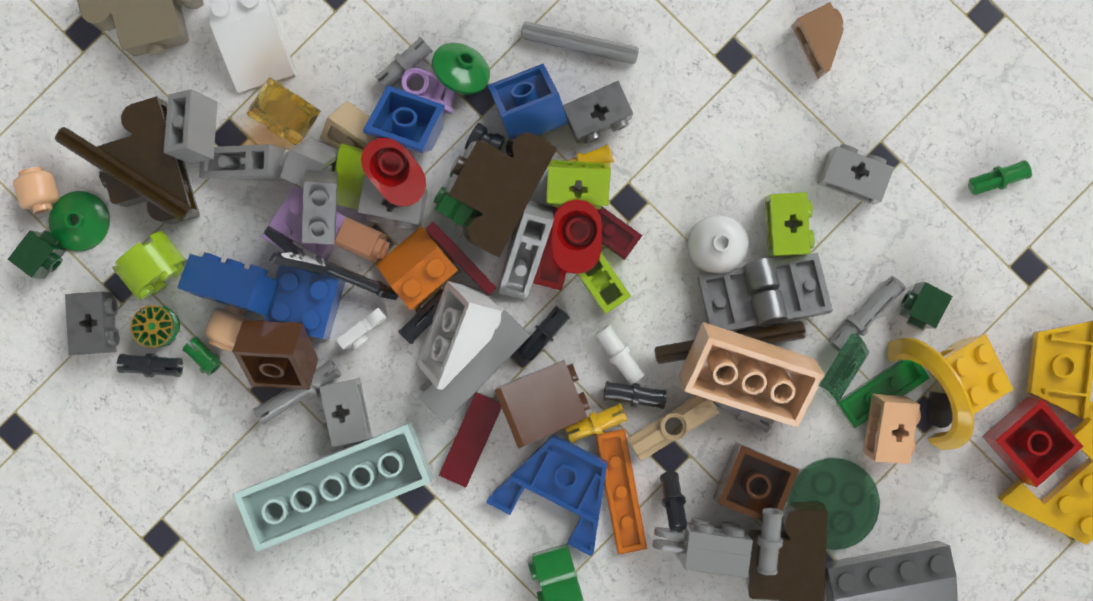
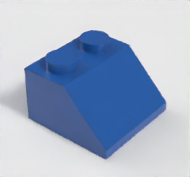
[488,63,568,139]
[363,85,445,153]

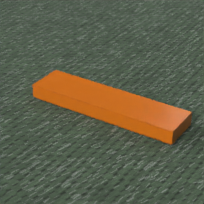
[595,428,648,555]

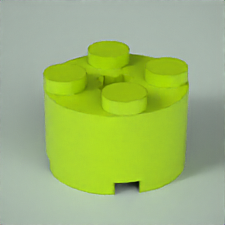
[112,231,187,300]

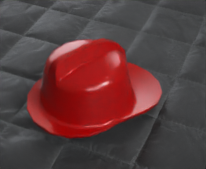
[360,138,426,206]
[552,199,602,274]

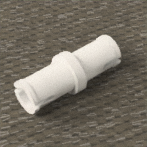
[594,325,645,385]

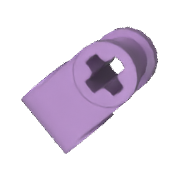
[401,68,457,114]

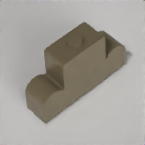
[77,0,204,56]

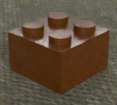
[232,320,318,390]
[713,442,799,521]

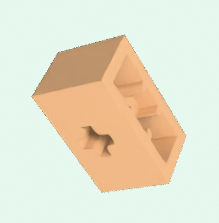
[863,394,921,464]

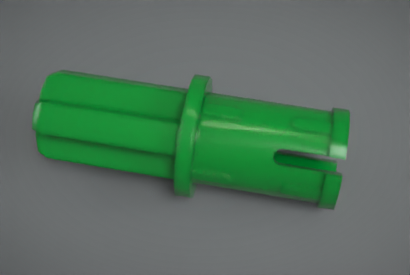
[968,160,1032,195]

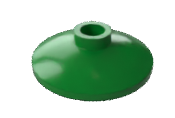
[432,43,490,95]
[49,191,110,251]

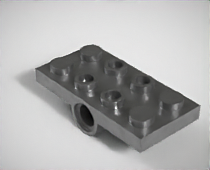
[698,253,833,332]

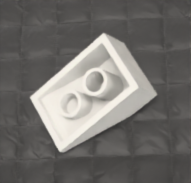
[203,0,296,94]
[417,281,502,390]

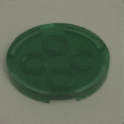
[786,457,880,550]

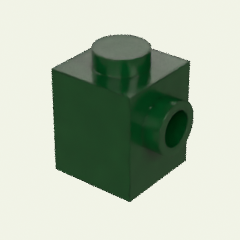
[7,230,67,279]
[900,282,953,331]

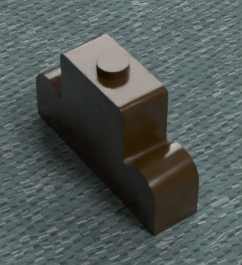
[97,96,200,224]
[445,133,558,257]
[747,502,828,601]

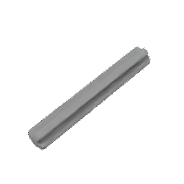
[521,21,639,64]

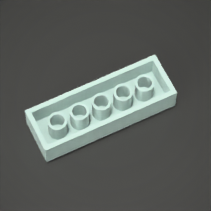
[233,422,434,552]

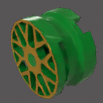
[130,305,180,348]

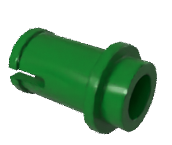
[182,337,222,376]

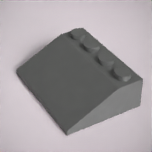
[825,541,958,601]

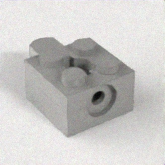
[652,518,753,578]

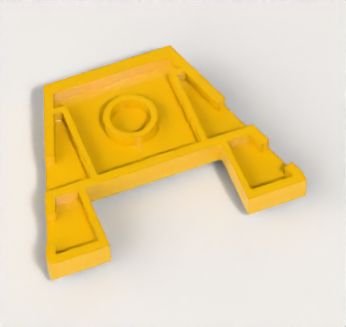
[1026,321,1093,420]
[998,417,1093,545]

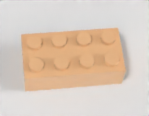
[679,322,824,427]

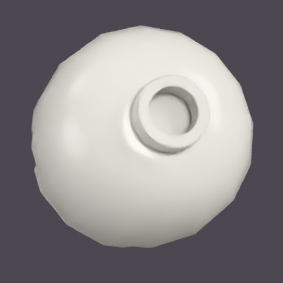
[687,214,749,274]

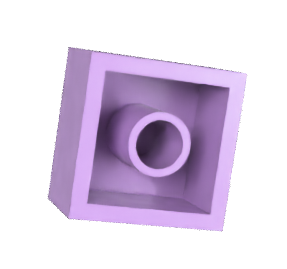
[261,185,347,260]

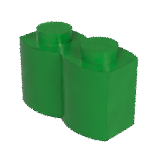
[528,543,584,601]

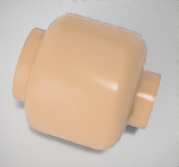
[13,167,60,214]
[205,305,250,351]

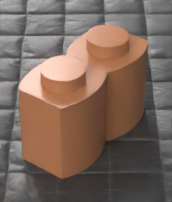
[335,218,390,263]

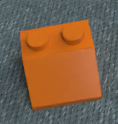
[375,226,460,311]

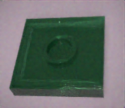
[819,333,870,402]

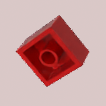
[982,397,1084,487]

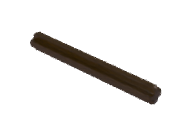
[55,127,192,221]
[654,321,806,364]

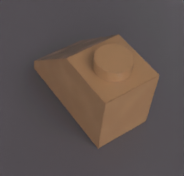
[791,2,844,79]

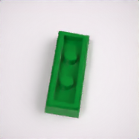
[835,360,930,428]

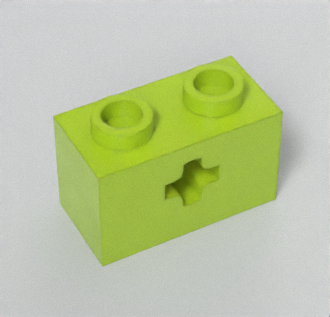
[546,160,611,210]
[765,192,815,257]
[577,253,631,314]

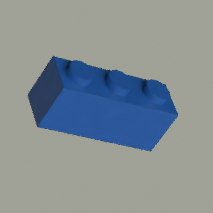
[177,252,278,316]

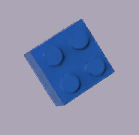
[264,265,345,339]

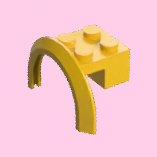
[887,334,1014,450]

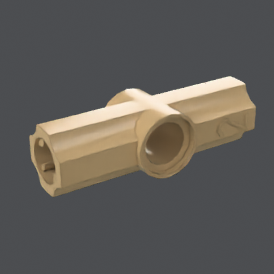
[627,395,719,461]

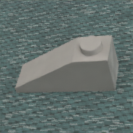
[199,144,289,181]
[498,200,554,301]

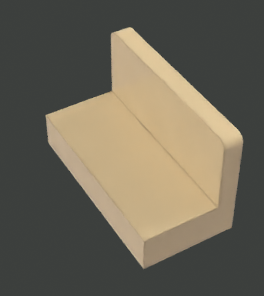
[320,102,377,149]

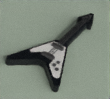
[264,226,399,300]

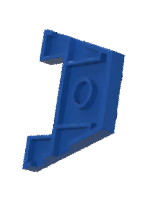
[486,434,608,557]

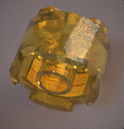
[246,77,321,145]

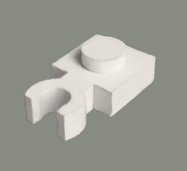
[336,308,388,350]

